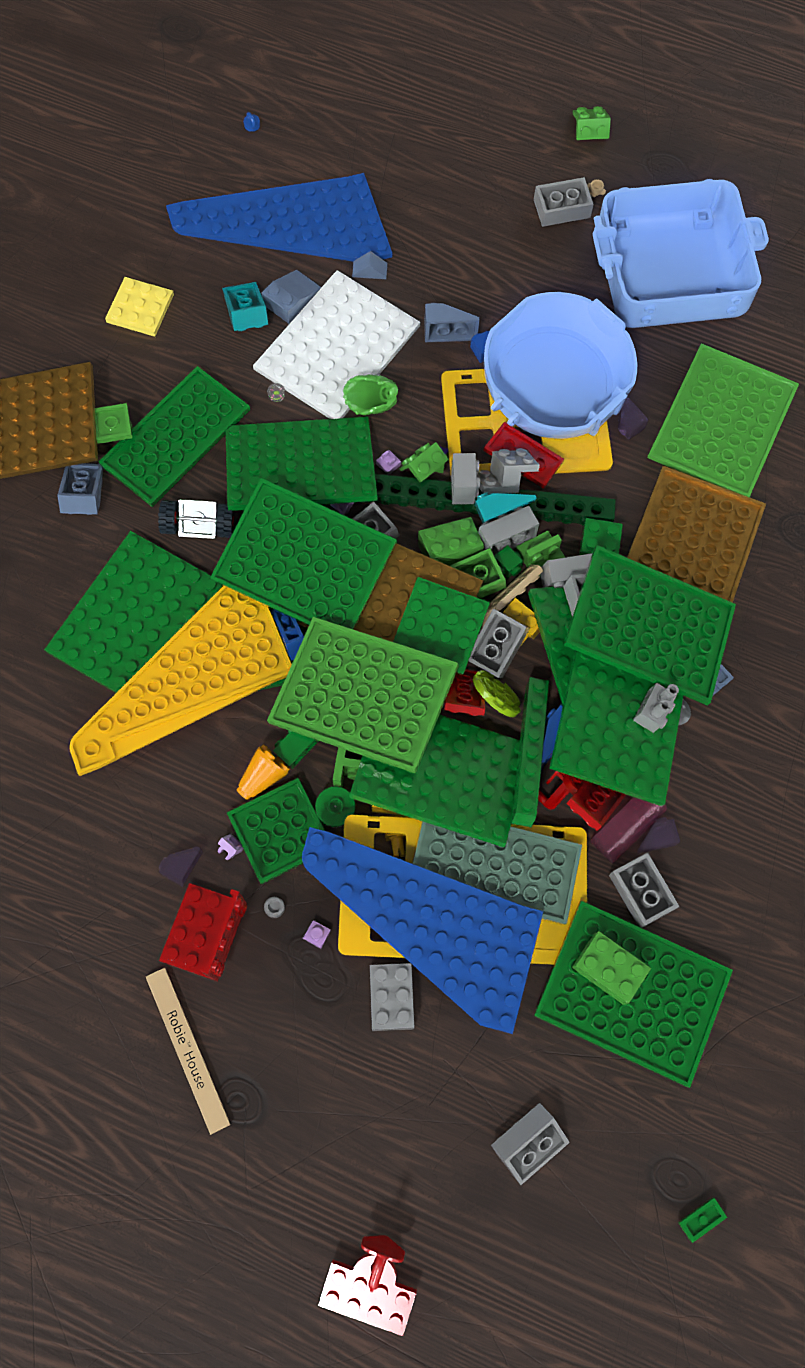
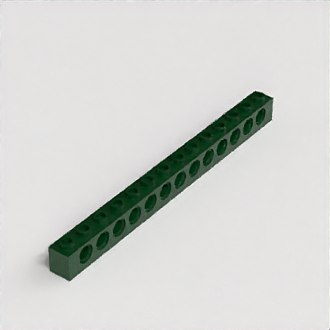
[365,474,616,526]

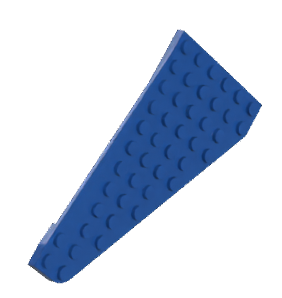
[166,173,392,262]
[302,827,543,1034]

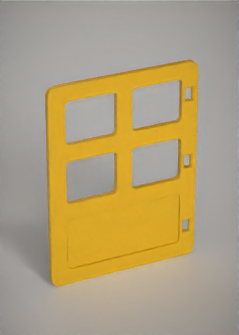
[441,369,613,476]

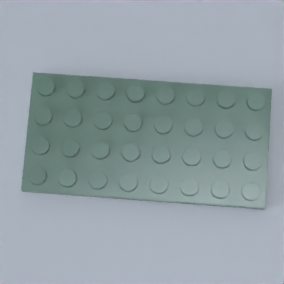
[412,821,582,925]

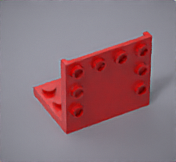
[159,883,247,982]

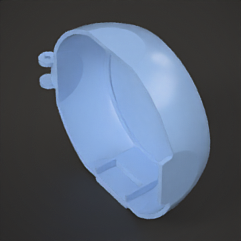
[484,292,637,439]

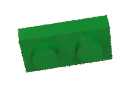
[678,1197,728,1243]

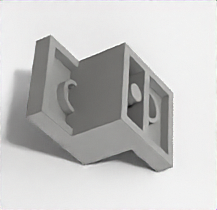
[478,448,540,494]

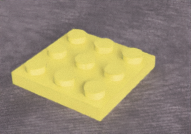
[105,277,174,337]

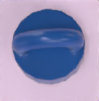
[243,112,260,132]

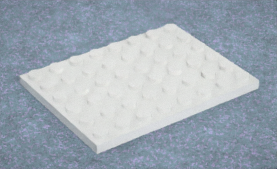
[253,270,420,419]

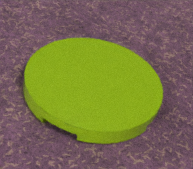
[473,670,521,717]

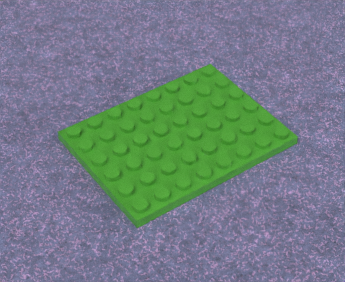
[647,343,799,497]
[267,617,459,774]

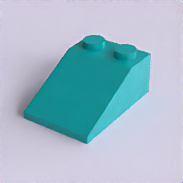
[222,282,268,331]
[475,492,537,523]

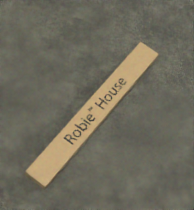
[146,968,231,1135]

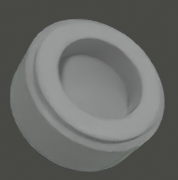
[264,897,285,918]

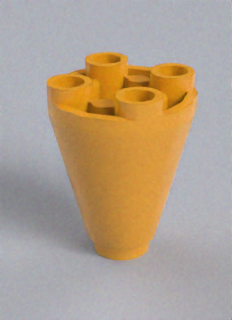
[236,744,290,800]

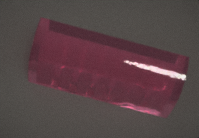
[590,797,667,864]

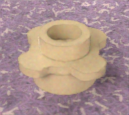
[587,180,606,197]

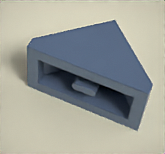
[352,251,387,279]

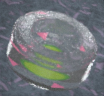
[267,383,285,402]

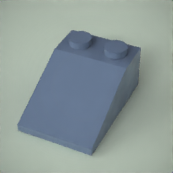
[262,270,322,324]
[424,303,479,342]
[58,463,103,515]

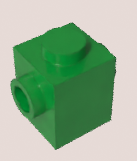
[494,545,523,579]

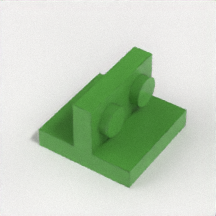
[95,403,133,444]
[516,531,565,576]
[333,747,361,788]

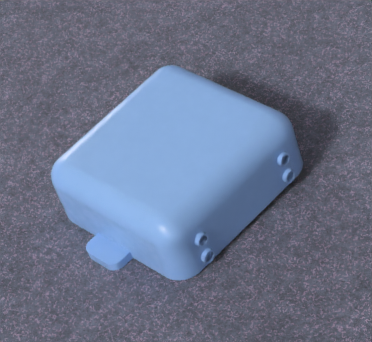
[592,179,769,328]

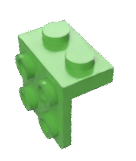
[573,106,611,140]
[399,442,449,482]

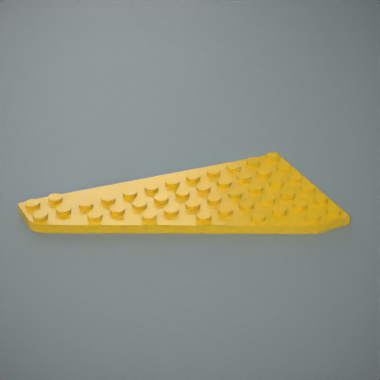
[70,586,292,776]

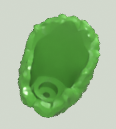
[343,374,398,415]

